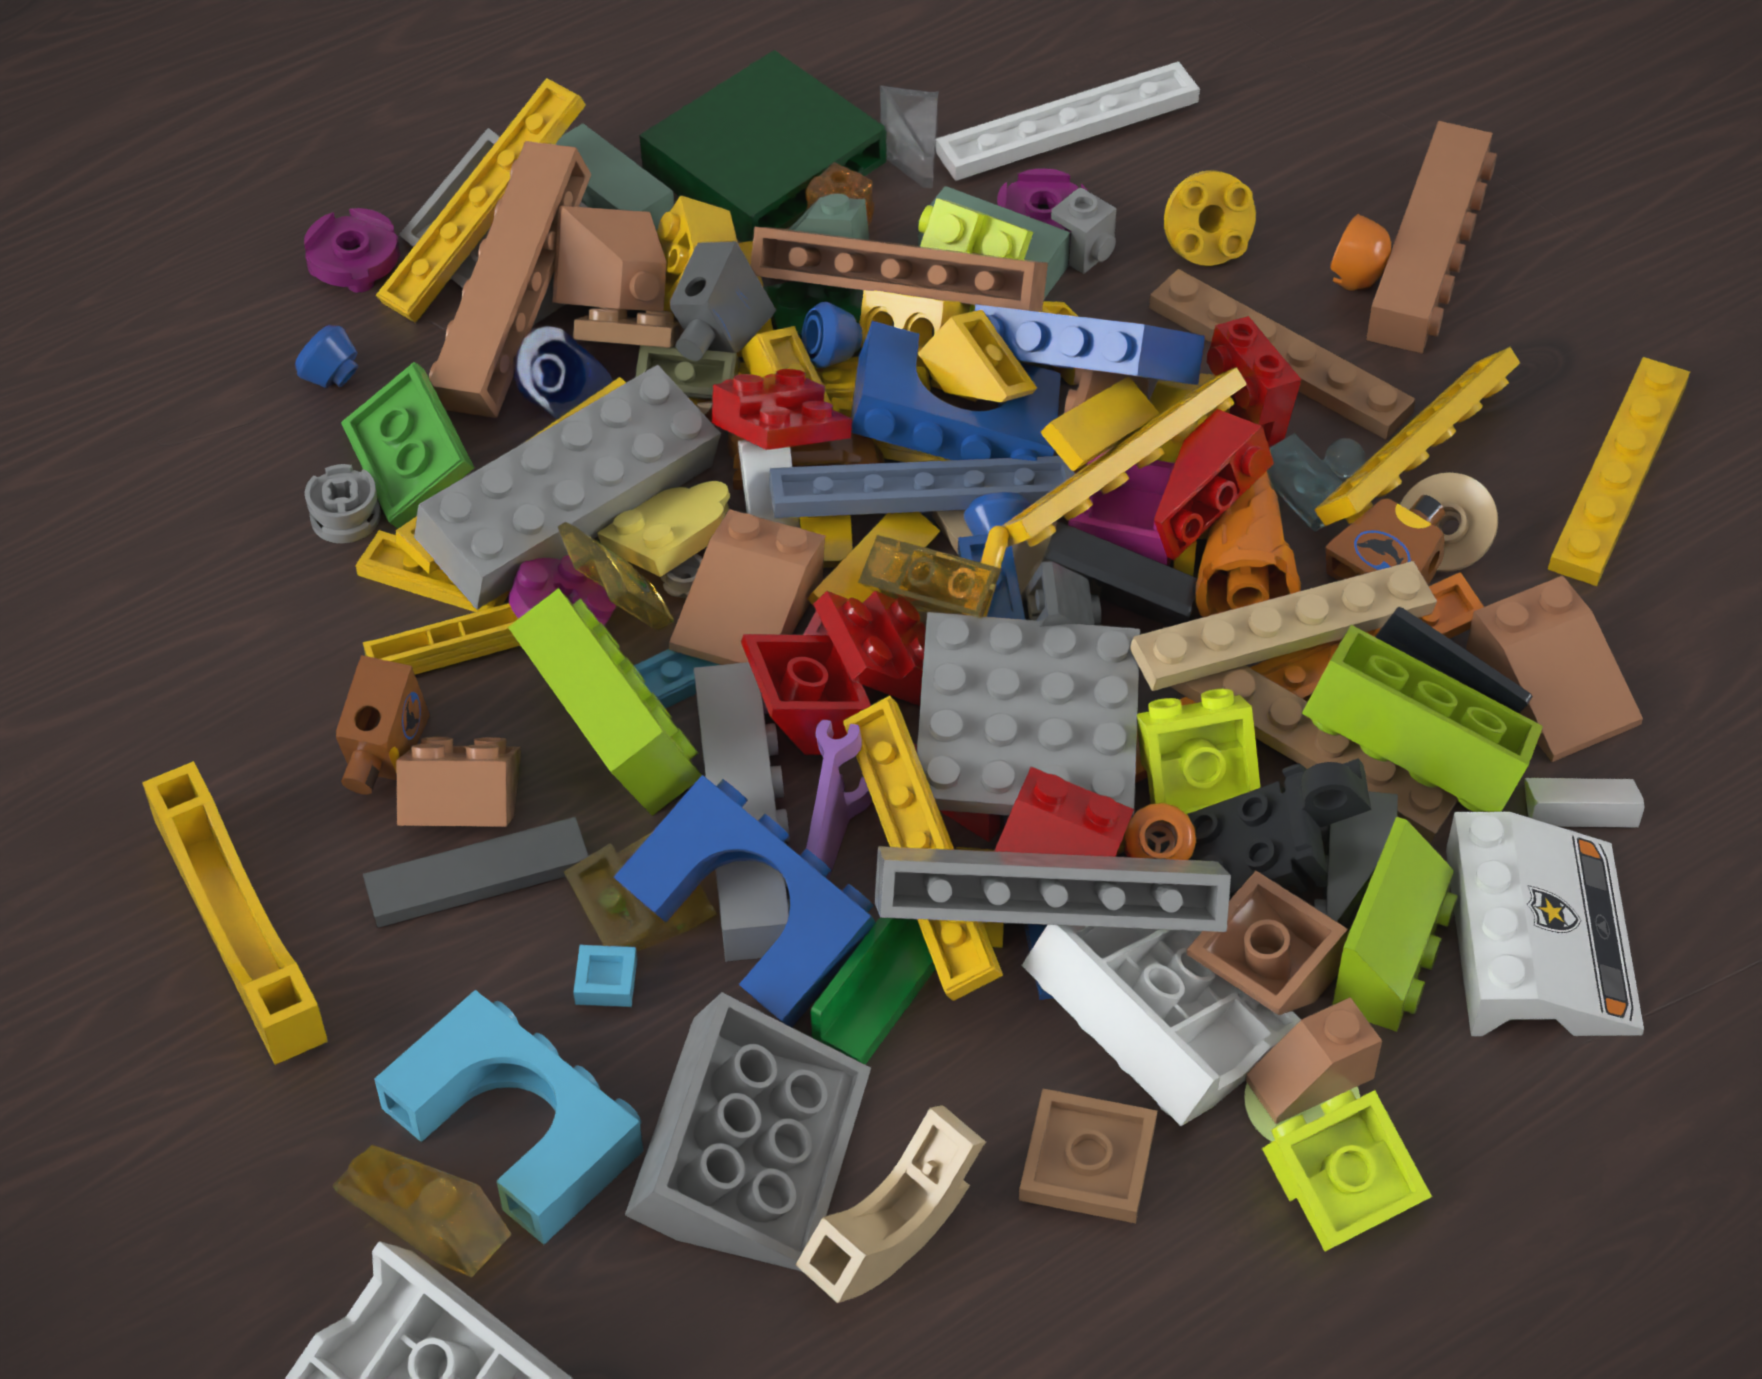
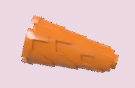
[1196,471,1301,618]

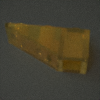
[858,535,1001,619]
[332,1144,511,1277]

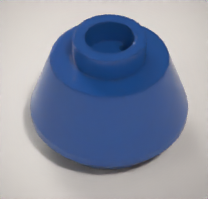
[802,302,862,369]
[295,325,358,388]
[964,492,1032,536]

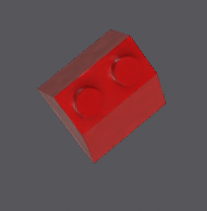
[741,634,871,755]
[994,766,1134,857]

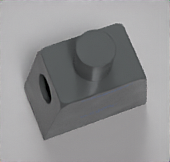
[670,241,776,361]

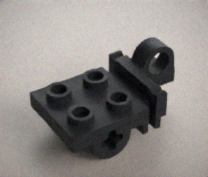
[1187,758,1372,900]

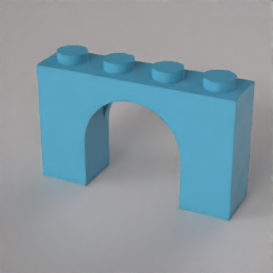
[374,990,643,1245]

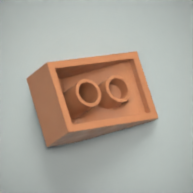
[669,509,825,665]
[1466,575,1643,762]

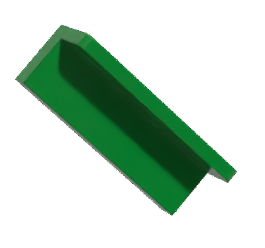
[811,917,936,1065]

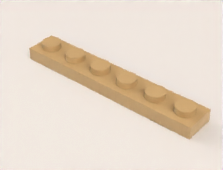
[1130,561,1437,691]

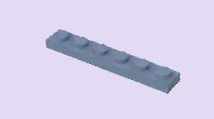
[769,456,1075,518]

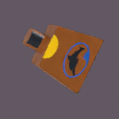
[1325,495,1445,585]
[336,655,430,795]

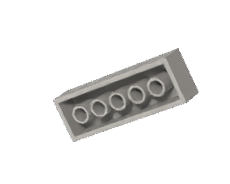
[414,365,721,610]

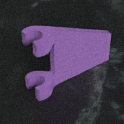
[806,720,872,880]

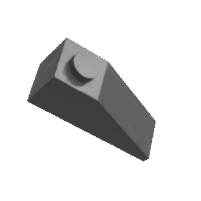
[1021,561,1101,627]

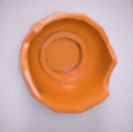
[1330,214,1392,291]

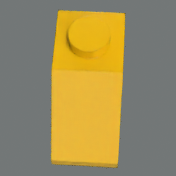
[918,310,1037,402]

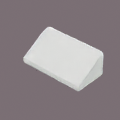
[738,440,800,528]
[1524,778,1645,828]

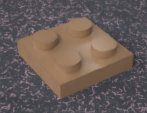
[573,307,684,348]
[1019,1089,1157,1224]

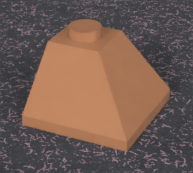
[552,206,667,311]
[1187,871,1348,1015]

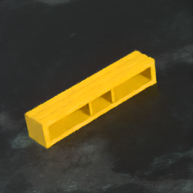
[363,603,521,675]

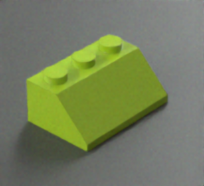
[1333,817,1458,1032]

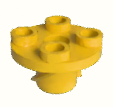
[1164,170,1256,266]

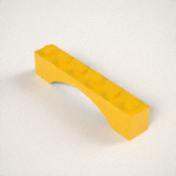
[142,761,328,1065]

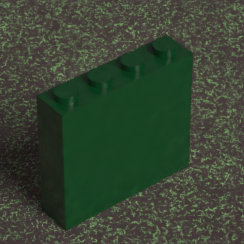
[639,50,887,243]

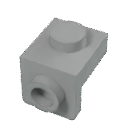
[1051,188,1116,274]

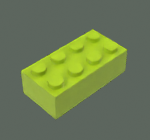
[508,588,702,816]
[1302,625,1543,812]

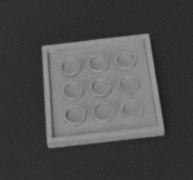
[917,612,1140,818]

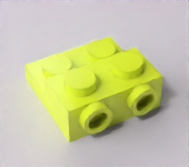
[918,198,1034,312]
[1136,689,1261,814]
[1262,1090,1432,1252]

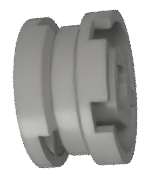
[305,464,381,543]

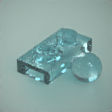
[1267,433,1365,532]

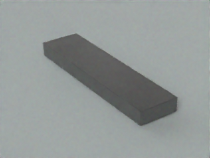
[363,817,591,928]

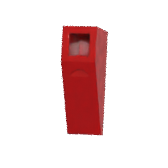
[1154,409,1274,560]

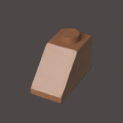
[1245,997,1382,1124]

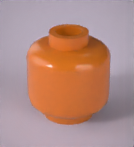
[1123,803,1196,860]

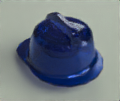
[513,326,613,420]

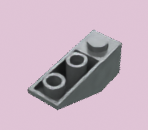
[1313,791,1398,929]

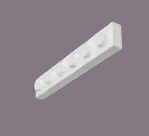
[936,61,1200,181]

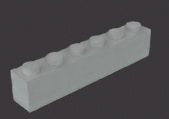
[694,662,790,962]
[875,846,1231,932]

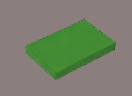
[341,362,475,528]

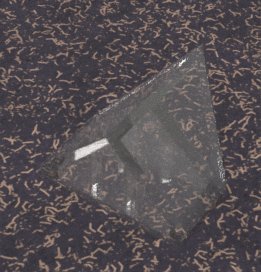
[880,85,938,188]

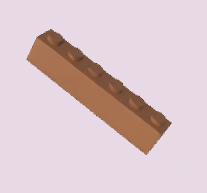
[1366,121,1497,353]
[429,141,591,418]
[750,227,1048,311]

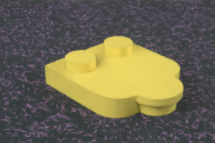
[597,481,730,577]

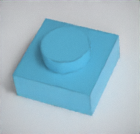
[573,945,637,1007]

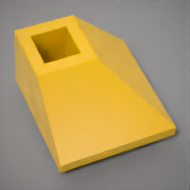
[656,196,738,312]

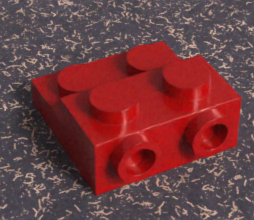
[1206,316,1302,455]
[712,369,852,450]
[813,591,926,706]

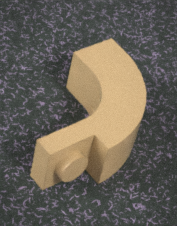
[795,1105,986,1303]

